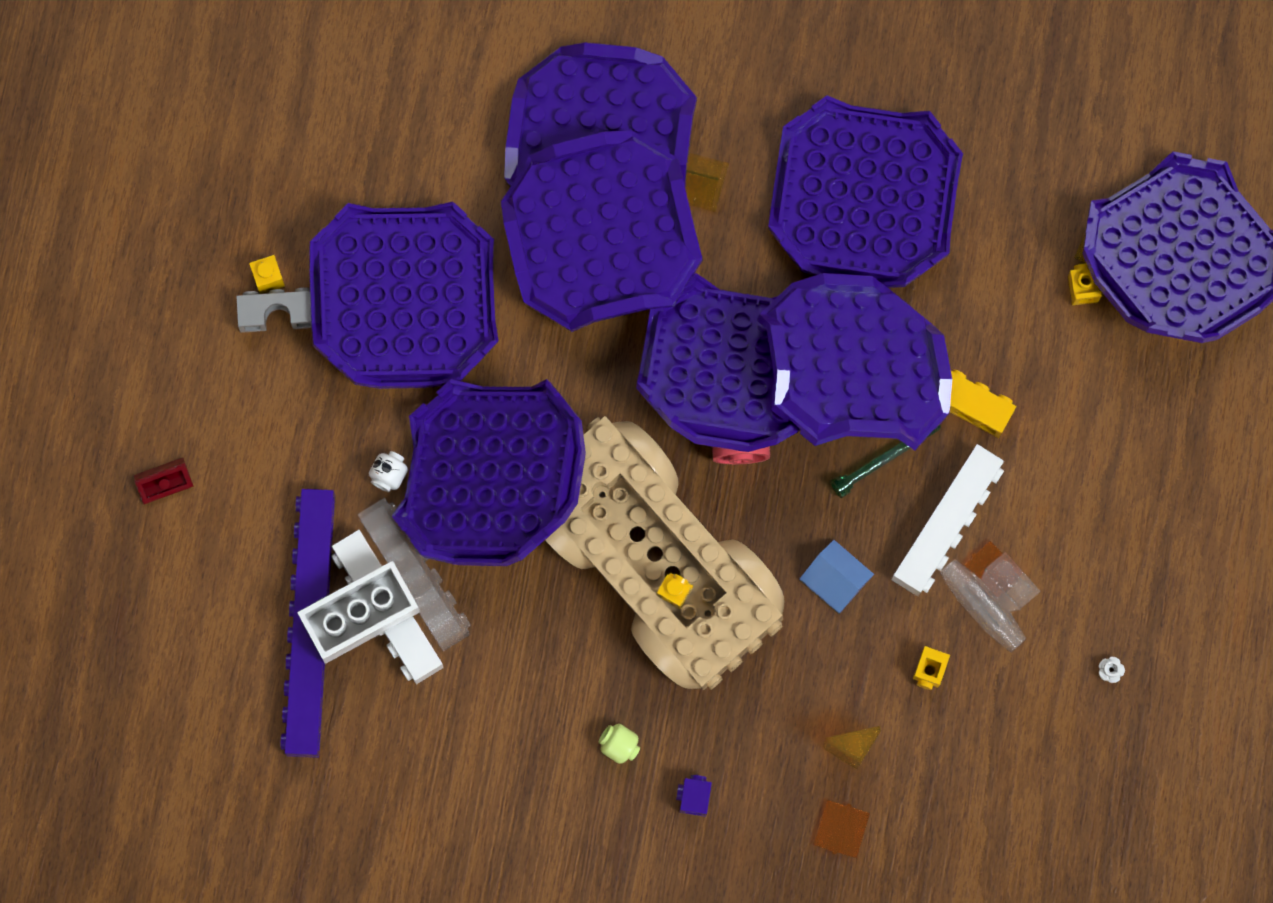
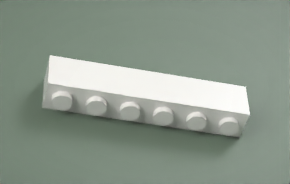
[892,444,1004,596]
[331,530,444,684]

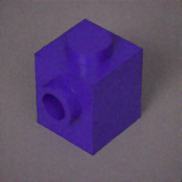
[676,775,712,817]

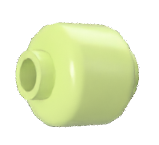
[599,723,640,764]

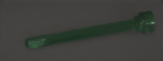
[830,424,941,498]

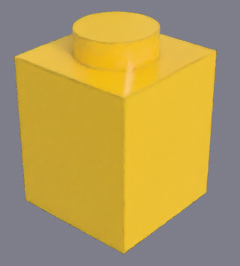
[249,255,285,294]

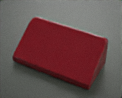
[134,458,194,504]

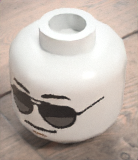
[369,451,408,492]

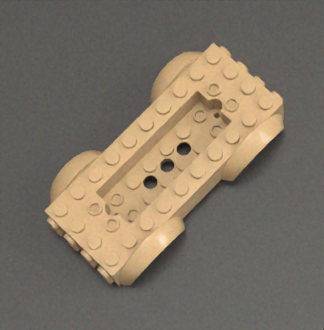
[545,416,784,690]

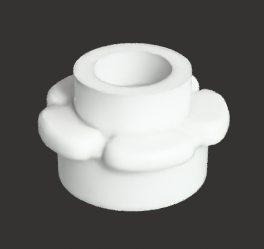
[1099,657,1125,683]

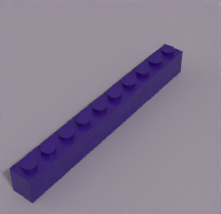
[281,489,335,758]

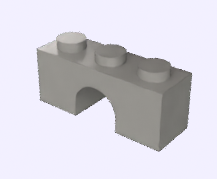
[237,288,311,333]

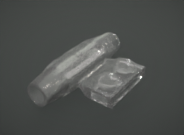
[940,552,1041,652]

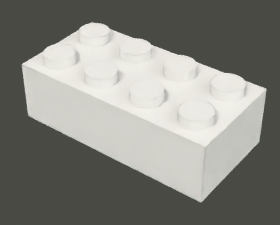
[297,561,420,664]

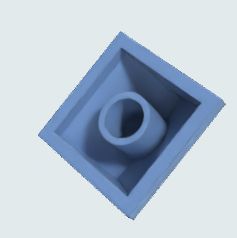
[799,540,874,614]

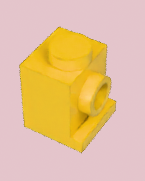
[1068,264,1102,306]
[657,573,693,609]
[913,646,950,690]

